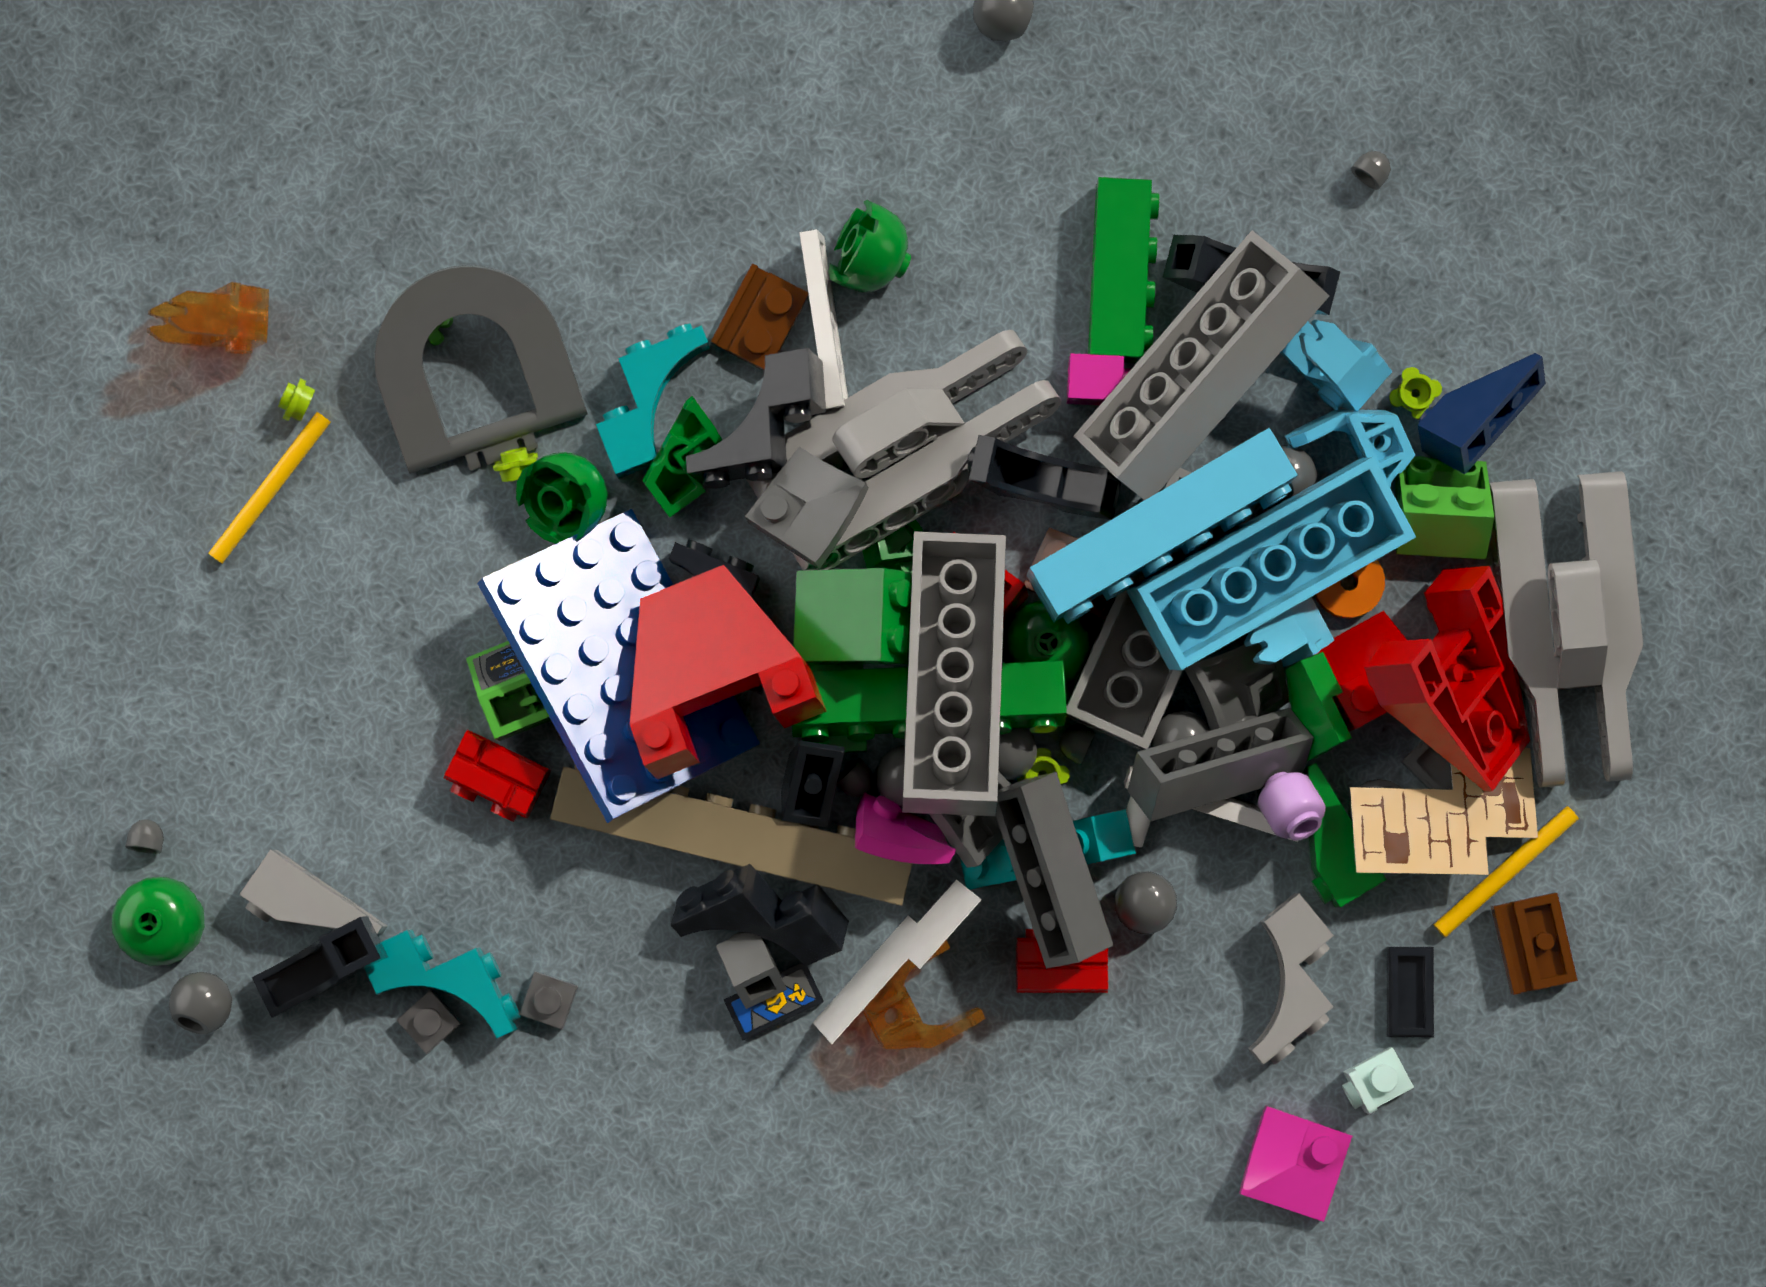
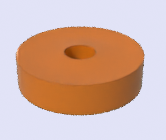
[1314,560,1385,619]

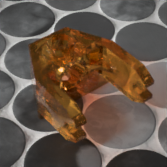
[147,282,269,354]
[862,940,986,1049]

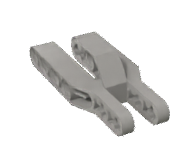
[746,330,1061,570]
[1489,471,1643,788]

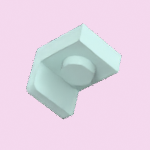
[1342,1047,1414,1114]

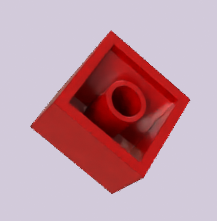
[1310,610,1407,731]

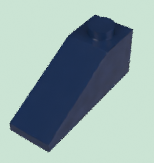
[1418,353,1546,474]

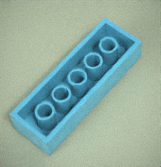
[1026,427,1298,624]
[1126,457,1416,670]

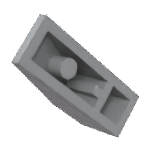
[239,849,388,934]

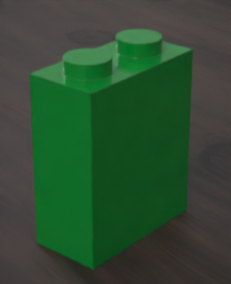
[794,568,912,665]

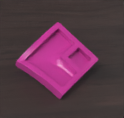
[855,793,955,864]
[1239,1105,1352,1222]

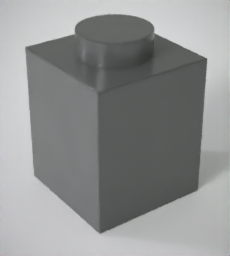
[716,932,787,1009]

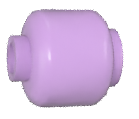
[1258,772,1326,840]

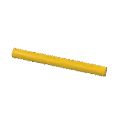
[208,412,331,564]
[1433,806,1579,938]

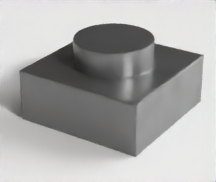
[519,972,578,1029]
[397,990,461,1054]

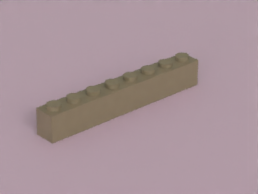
[550,765,912,906]

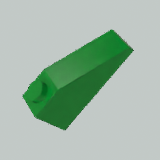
[1303,763,1387,908]

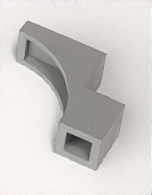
[1248,893,1334,1065]

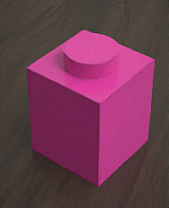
[1066,353,1132,405]

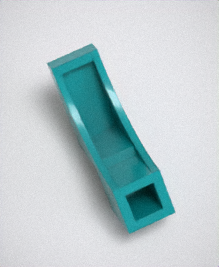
[596,323,710,479]
[960,809,1136,890]
[365,929,520,1038]

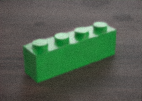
[1088,177,1159,363]

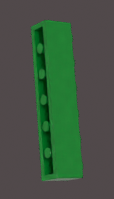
[792,661,1067,743]

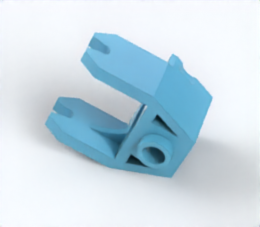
[1280,319,1392,412]
[1285,409,1415,487]
[1244,597,1334,667]

